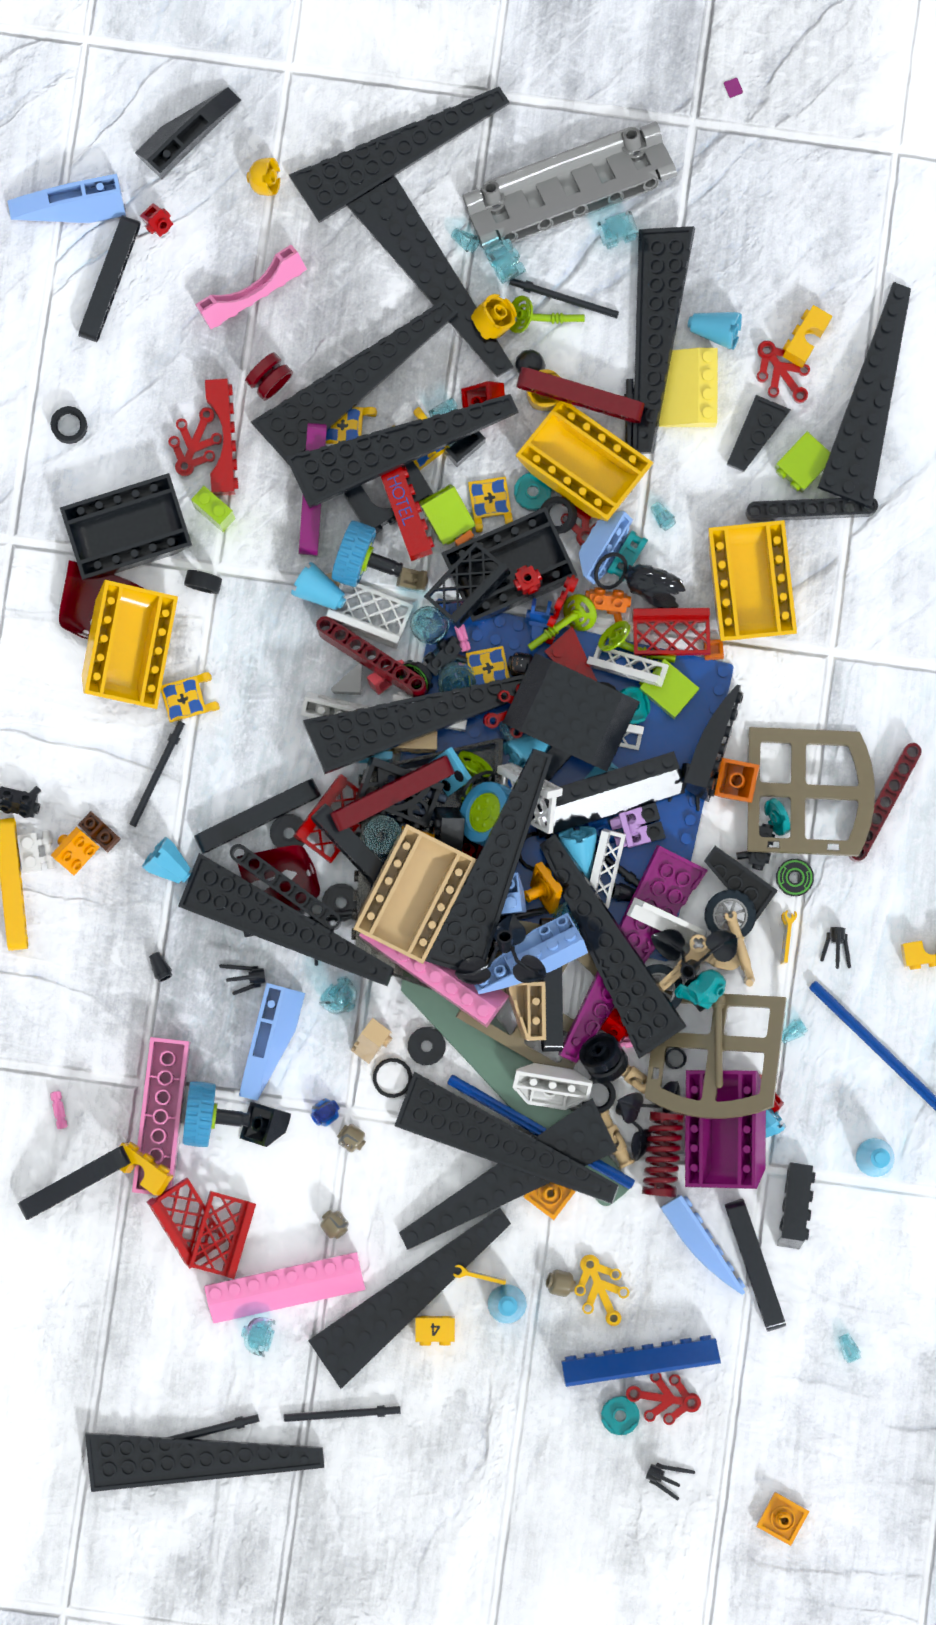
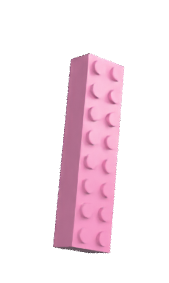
[132,1037,191,1195]

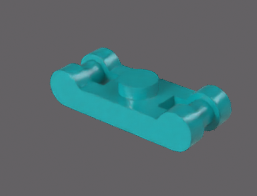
[607,530,648,582]

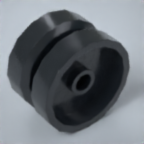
[579,1033,628,1083]

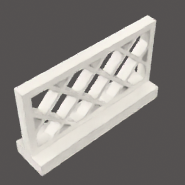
[326,583,414,649]
[497,763,563,834]

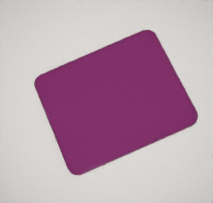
[724,78,743,98]

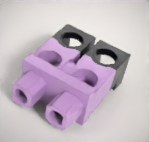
[610,802,666,848]

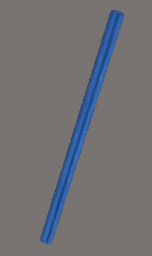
[809,981,936,1111]
[447,1075,635,1189]

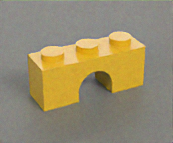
[783,305,833,368]
[901,941,936,970]
[119,1142,173,1196]

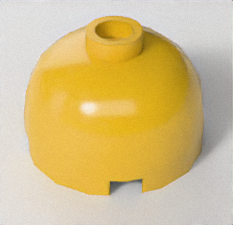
[247,158,280,196]

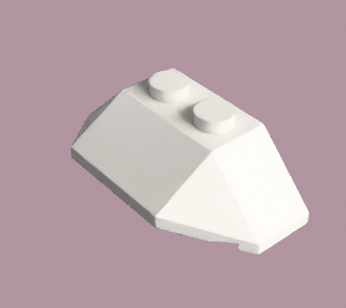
[513,1063,593,1110]

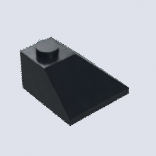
[239,1101,291,1147]

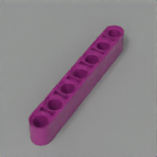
[299,423,327,556]

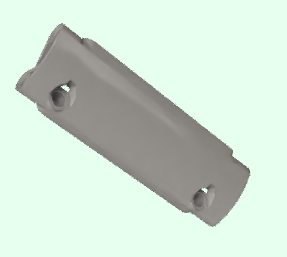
[462,122,677,250]

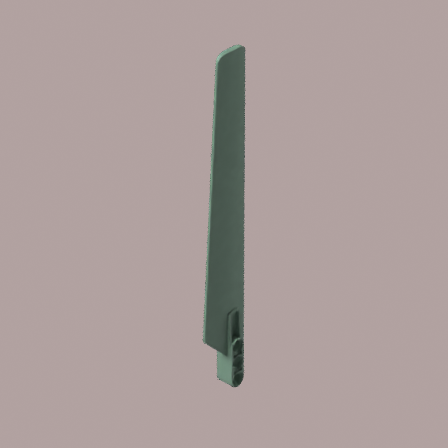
[401,969,629,1206]

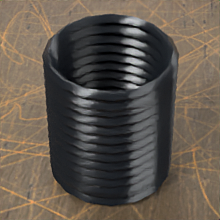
[665,1048,687,1069]

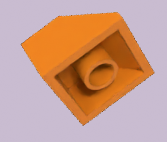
[714,758,760,803]

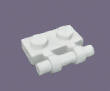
[17,830,56,874]

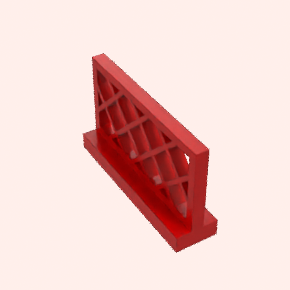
[632,608,711,656]
[293,774,362,863]
[146,1177,227,1269]
[188,1191,256,1279]

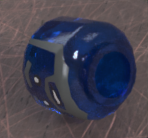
[310,1098,340,1127]

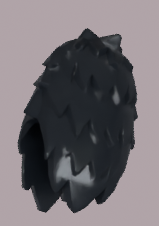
[624,564,685,608]

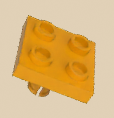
[51,826,100,875]
[524,862,562,914]
[523,1182,576,1220]
[756,1492,810,1546]

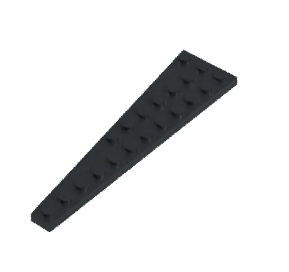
[289,87,509,223]
[347,177,513,378]
[633,226,695,454]
[817,282,911,509]
[251,298,458,465]
[286,394,519,508]
[303,674,525,774]
[425,749,553,971]
[540,833,687,1059]
[178,853,395,987]
[394,1072,619,1204]
[399,1097,618,1250]
[308,1208,511,1389]
[85,1432,325,1492]

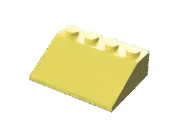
[659,348,718,427]

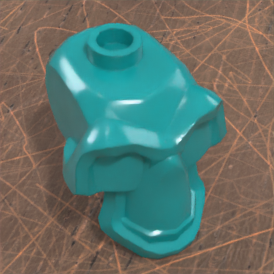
[674,969,726,1010]

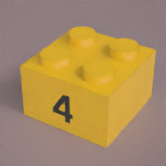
[415,1316,455,1346]

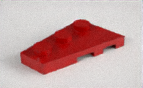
[544,626,597,681]

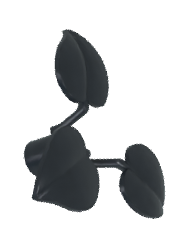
[455,913,546,985]
[651,929,738,1012]
[615,1081,680,1161]

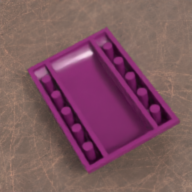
[685,1070,766,1189]

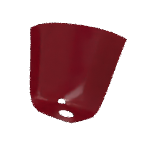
[59,560,144,639]
[236,845,320,911]

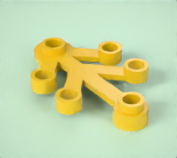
[574,1255,629,1326]

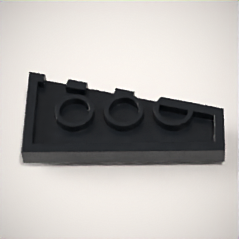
[727,395,791,472]

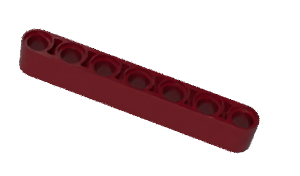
[516,367,645,423]
[316,616,427,697]
[849,743,922,862]
[330,755,455,832]

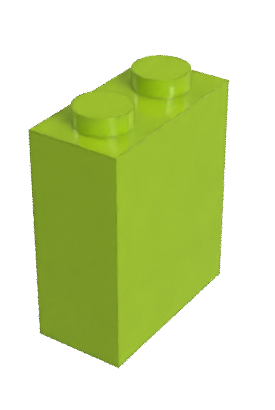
[774,431,830,493]
[419,484,476,545]
[191,486,235,532]
[639,659,700,719]

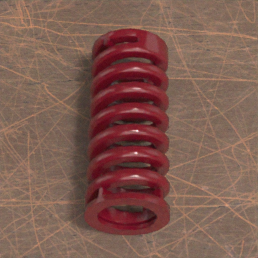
[641,1111,684,1198]

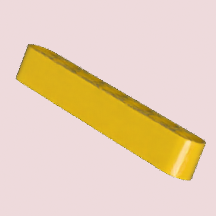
[0,817,28,951]

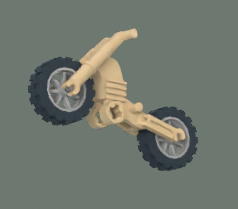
[647,890,756,1009]

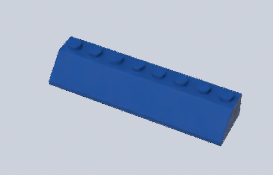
[561,1335,721,1387]

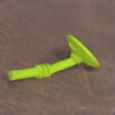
[510,295,585,333]
[527,594,597,651]
[598,621,676,663]
[458,751,493,803]

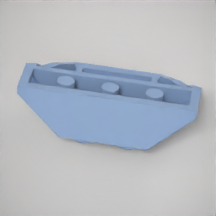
[579,510,633,584]

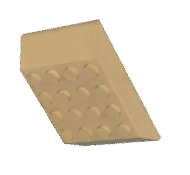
[353,824,476,964]

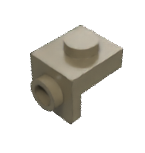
[396,567,428,591]

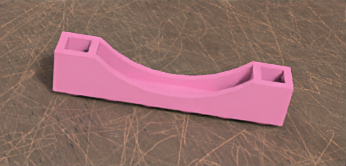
[195,245,307,329]

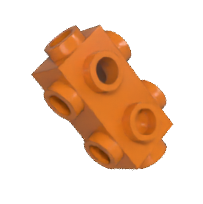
[585,587,631,623]

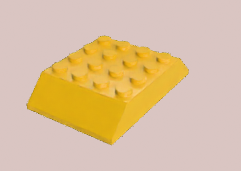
[516,401,654,521]
[708,520,797,641]
[81,580,178,709]

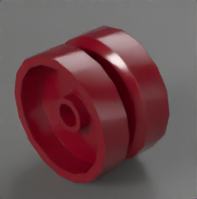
[245,352,293,401]

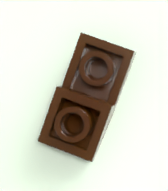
[78,811,121,853]

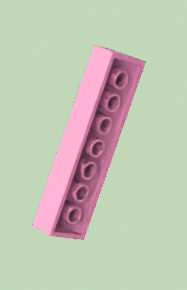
[359,933,509,1028]
[204,1252,365,1323]

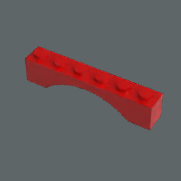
[205,379,239,496]

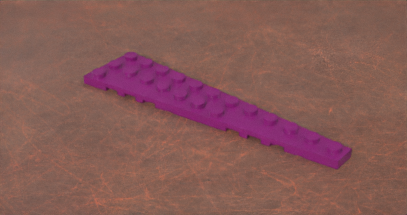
[558,845,708,1063]

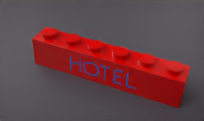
[381,466,435,561]

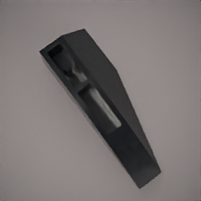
[135,87,241,179]
[684,684,744,802]

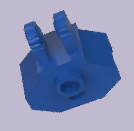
[525,598,554,640]

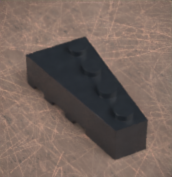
[434,807,465,852]
[704,845,778,920]
[777,1162,816,1249]

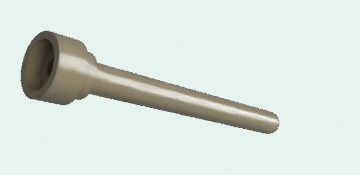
[712,995,726,1088]

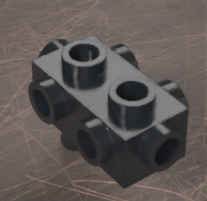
[422,636,467,676]
[0,786,41,818]
[736,823,775,871]

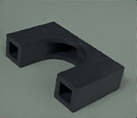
[344,461,433,534]

